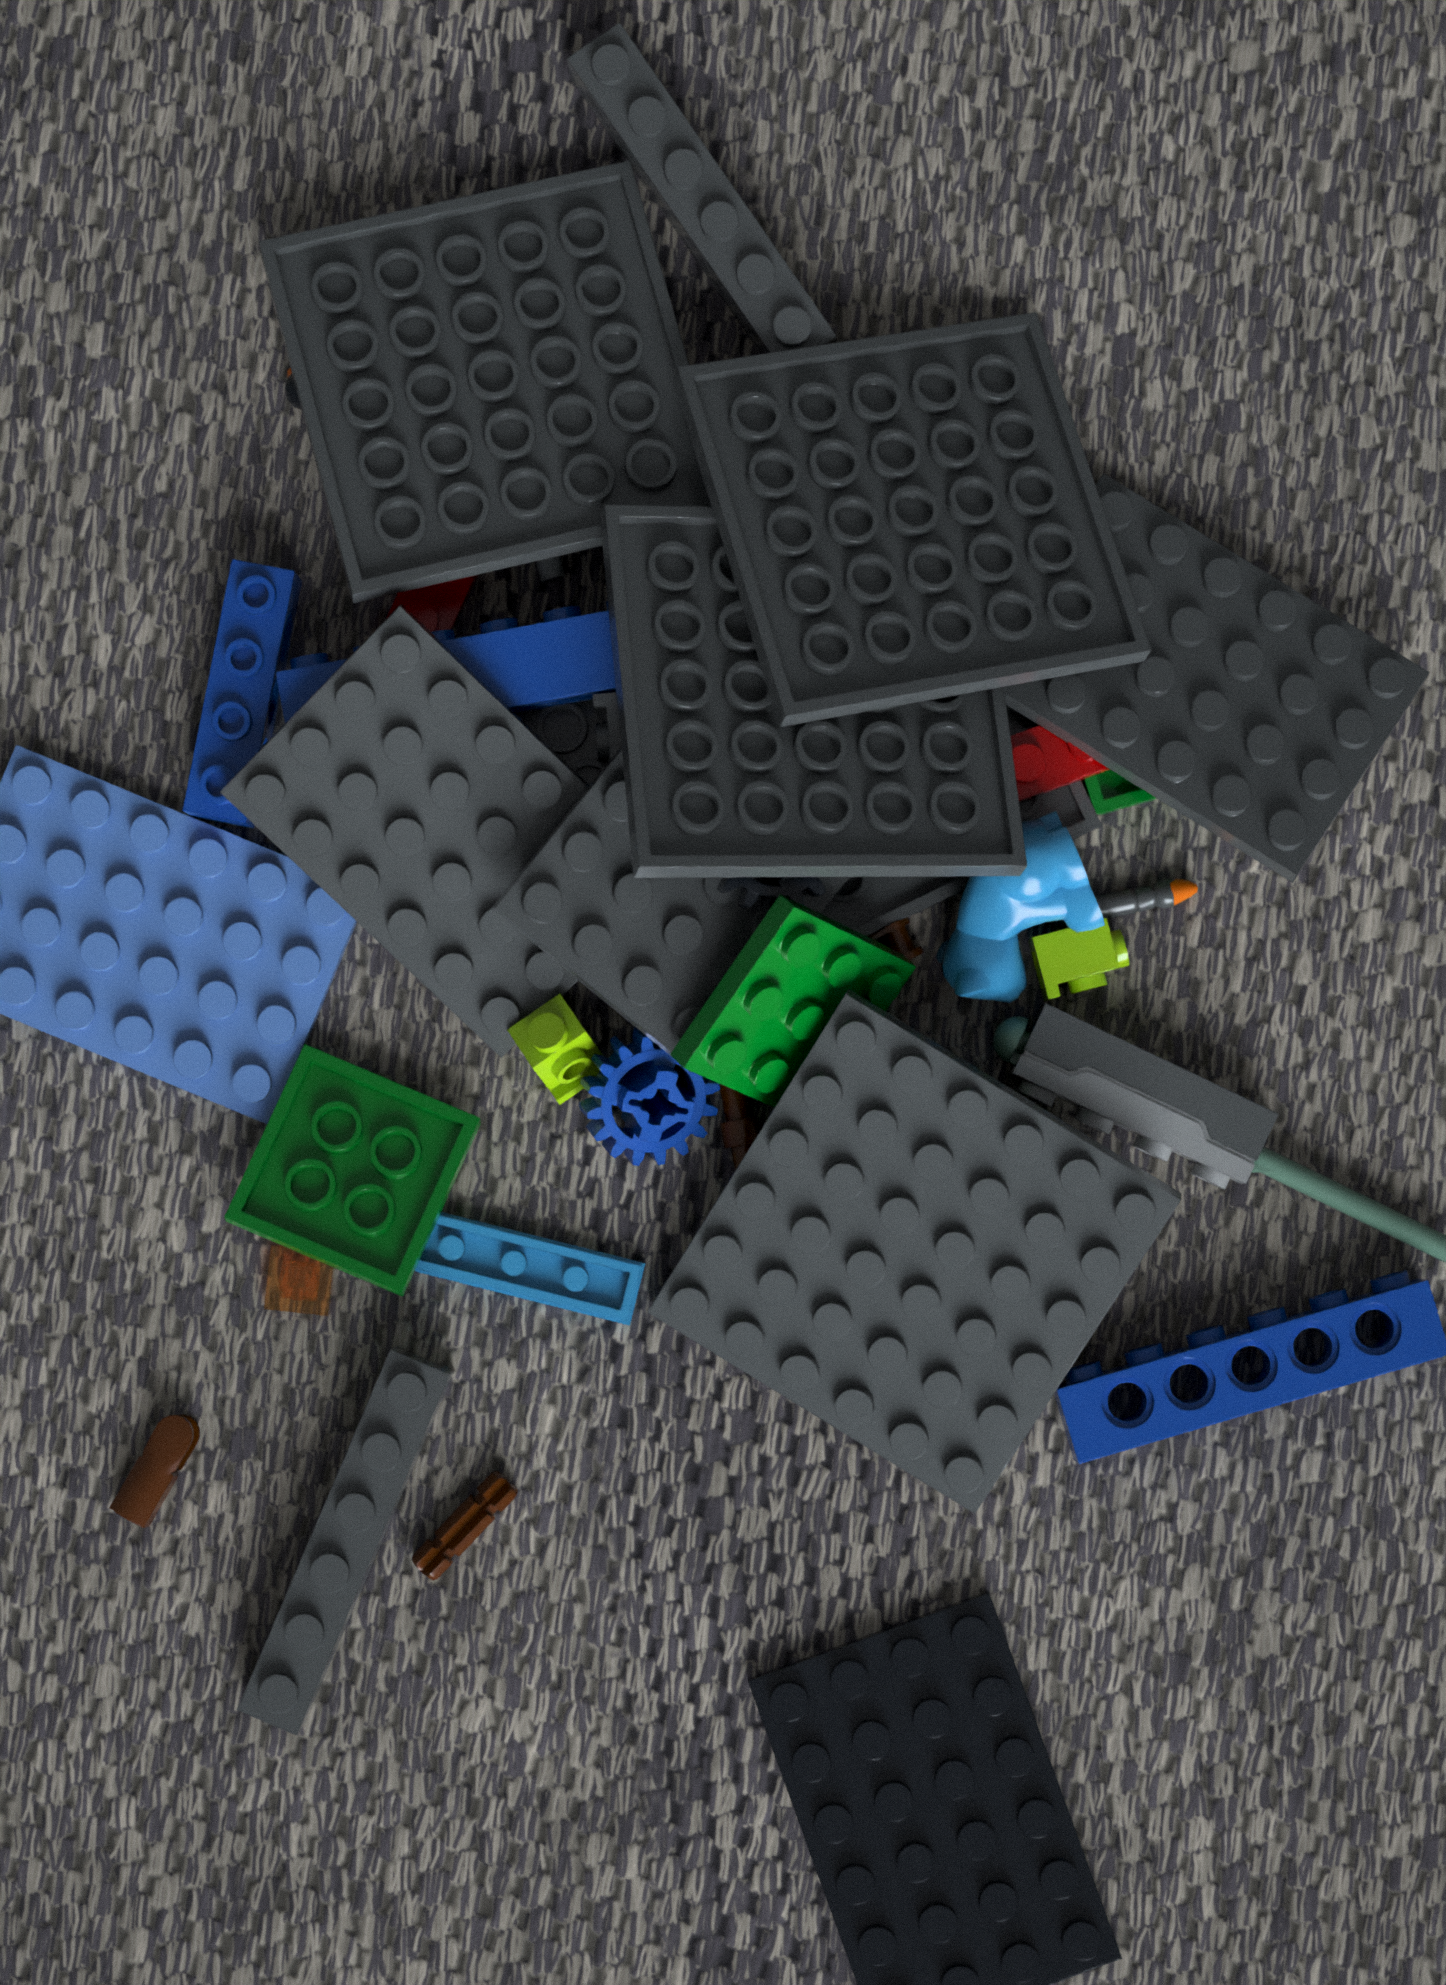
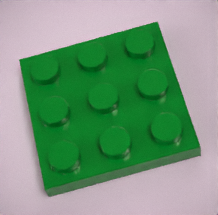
[670,894,916,1107]
[224,1044,481,1297]

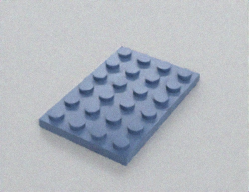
[0,745,357,1124]

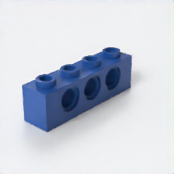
[182,559,302,829]

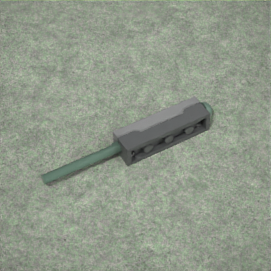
[993,1003,1446,1263]

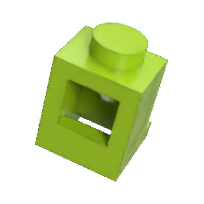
[1028,918,1130,1002]
[507,994,603,1105]

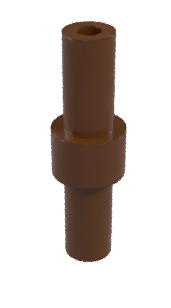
[720,1084,760,1170]

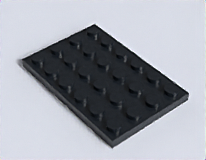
[748,1591,1122,1985]

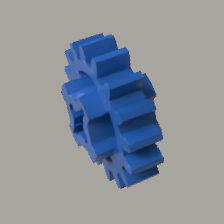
[579,1027,720,1166]

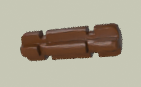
[412,1471,518,1580]

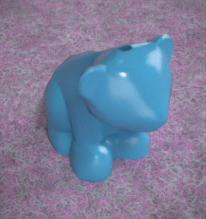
[936,810,1105,1003]

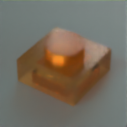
[264,1245,335,1316]

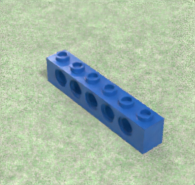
[1054,1270,1446,1464]

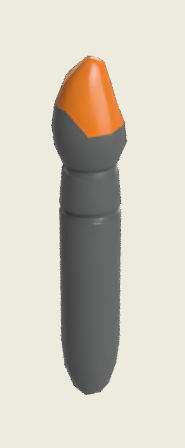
[1045,879,1198,928]

